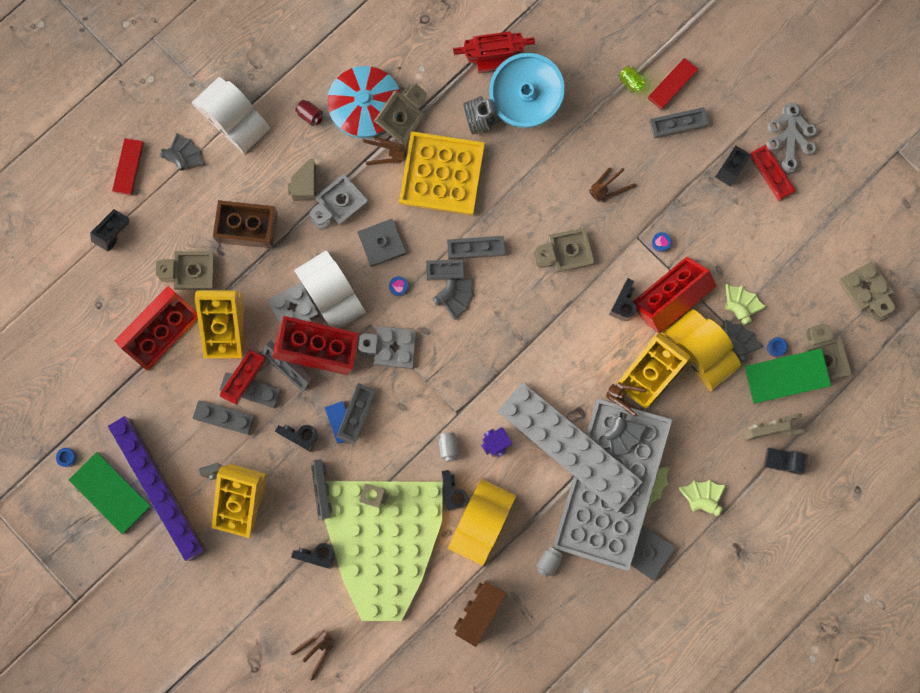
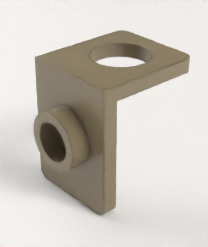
[360,484,389,509]

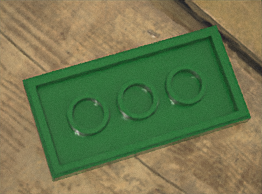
[744,348,831,404]
[68,452,152,535]

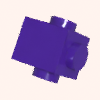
[481,427,512,457]

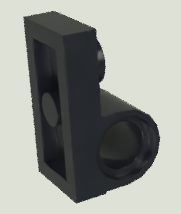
[715,145,751,187]
[90,209,129,252]
[609,278,636,321]
[275,424,318,452]
[764,448,808,476]
[442,470,468,511]
[291,543,335,569]

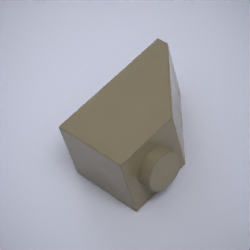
[288,159,316,201]

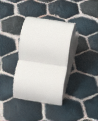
[192,77,270,154]
[294,250,366,329]

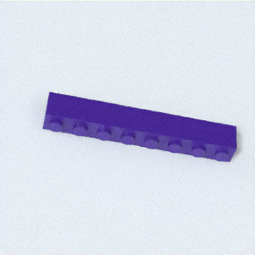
[108,416,207,561]

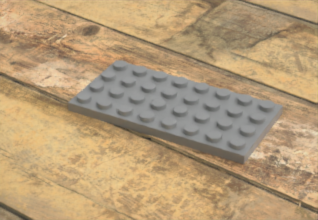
[552,399,673,572]

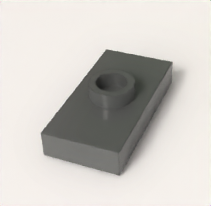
[426,259,465,281]
[199,463,222,480]

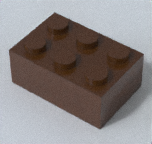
[213,200,278,249]
[453,581,507,647]

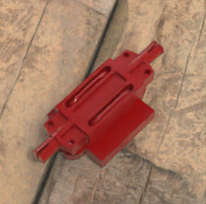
[453,31,535,74]

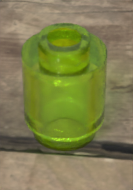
[618,65,645,93]

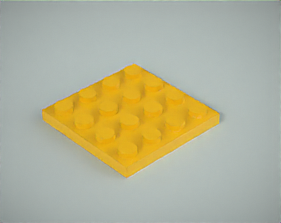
[399,131,485,216]

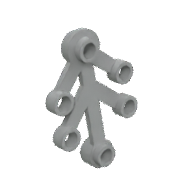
[767,102,817,174]

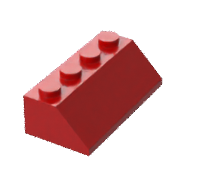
[632,257,717,333]
[114,286,198,371]
[272,316,359,375]

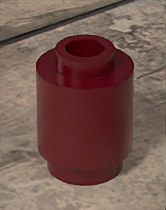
[295,100,323,126]

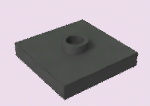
[357,219,406,267]
[631,525,675,581]

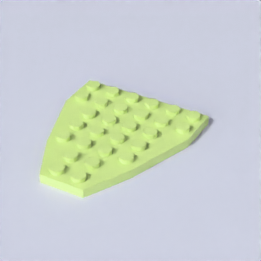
[325,481,443,621]

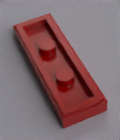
[647,58,698,110]
[112,138,144,196]
[750,144,796,201]
[220,349,266,405]

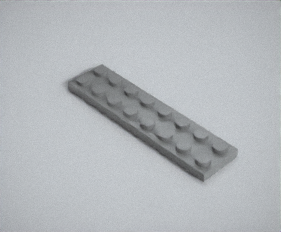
[498,382,643,513]

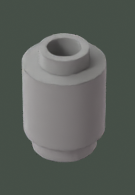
[438,432,460,462]
[536,547,563,578]

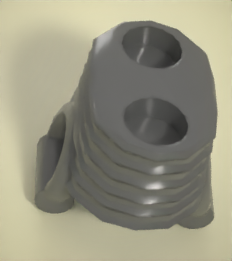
[463,96,501,135]

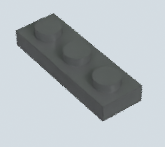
[649,107,709,139]
[447,236,505,260]
[262,340,313,392]
[219,372,281,408]
[336,383,376,444]
[192,400,255,435]
[310,459,332,520]

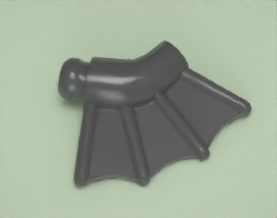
[160,133,205,171]
[433,279,474,320]
[724,320,763,363]
[604,412,647,458]

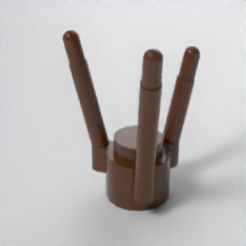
[362,137,405,165]
[589,167,636,202]
[606,382,647,417]
[290,630,335,681]

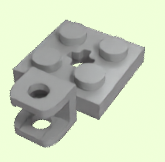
[310,174,368,230]
[268,282,319,324]
[357,326,416,369]

